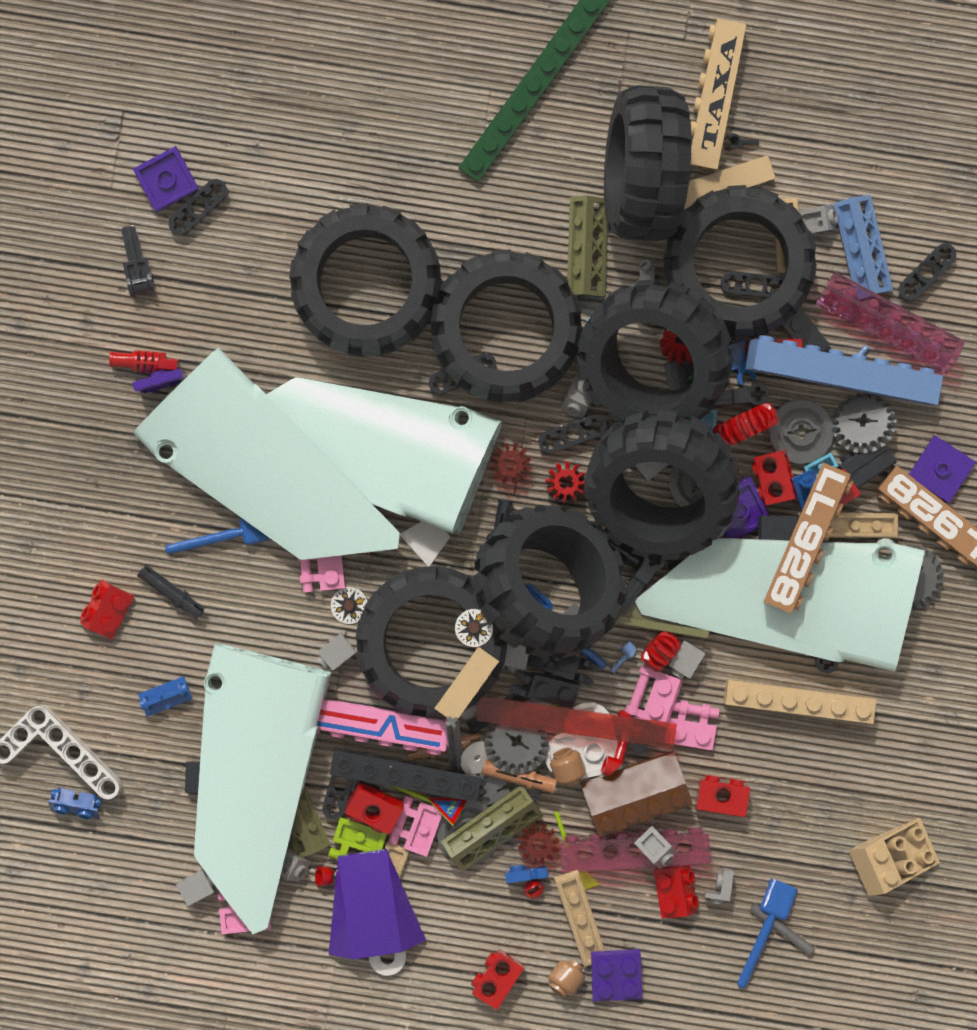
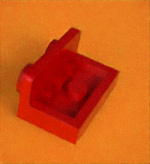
[80,579,134,640]
[653,863,699,918]

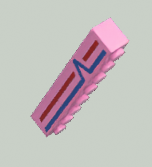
[317,698,447,755]

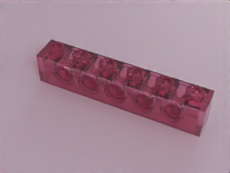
[815,271,965,374]
[559,827,711,873]

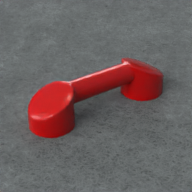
[601,709,632,776]

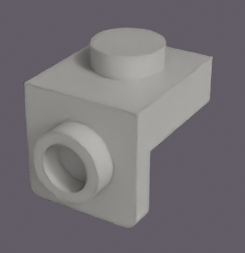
[561,374,592,419]

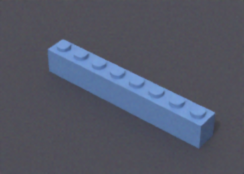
[745,335,943,405]

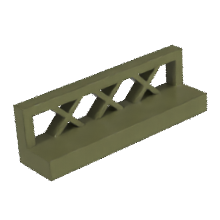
[567,195,607,297]
[616,601,709,638]
[288,785,331,858]
[441,785,543,872]

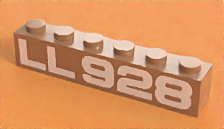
[764,463,853,614]
[875,466,977,574]

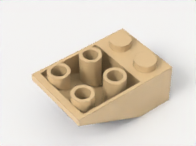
[849,818,940,896]

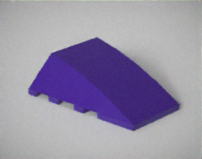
[328,849,426,959]

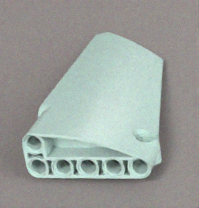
[133,348,400,560]
[266,377,502,534]
[635,538,925,672]
[194,643,332,934]

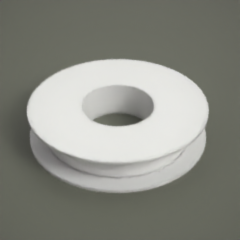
[369,951,406,976]

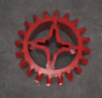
[712,402,779,447]

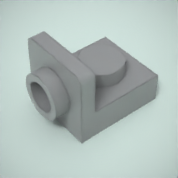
[798,204,838,233]
[634,826,677,869]
[281,847,311,882]
[704,867,734,904]

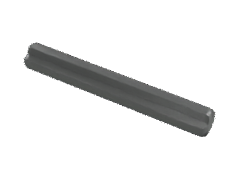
[444,716,462,771]

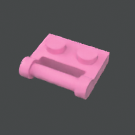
[625,665,683,727]

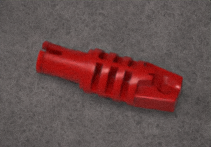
[109,350,179,374]

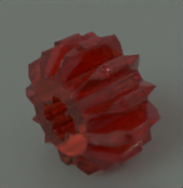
[490,443,531,484]
[518,823,559,865]

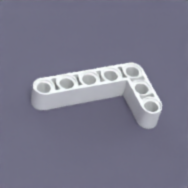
[0,705,122,799]

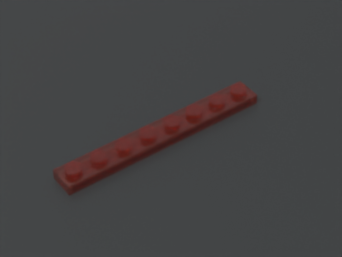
[477,696,677,749]

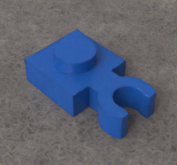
[728,339,756,386]
[505,864,548,883]

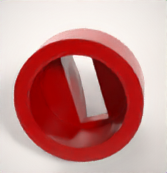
[315,866,335,886]
[524,879,544,899]

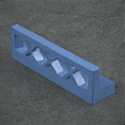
[834,195,893,299]

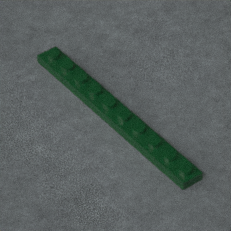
[458,0,611,183]

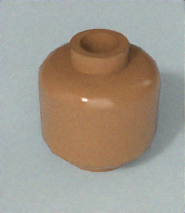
[550,747,586,786]
[548,959,585,998]

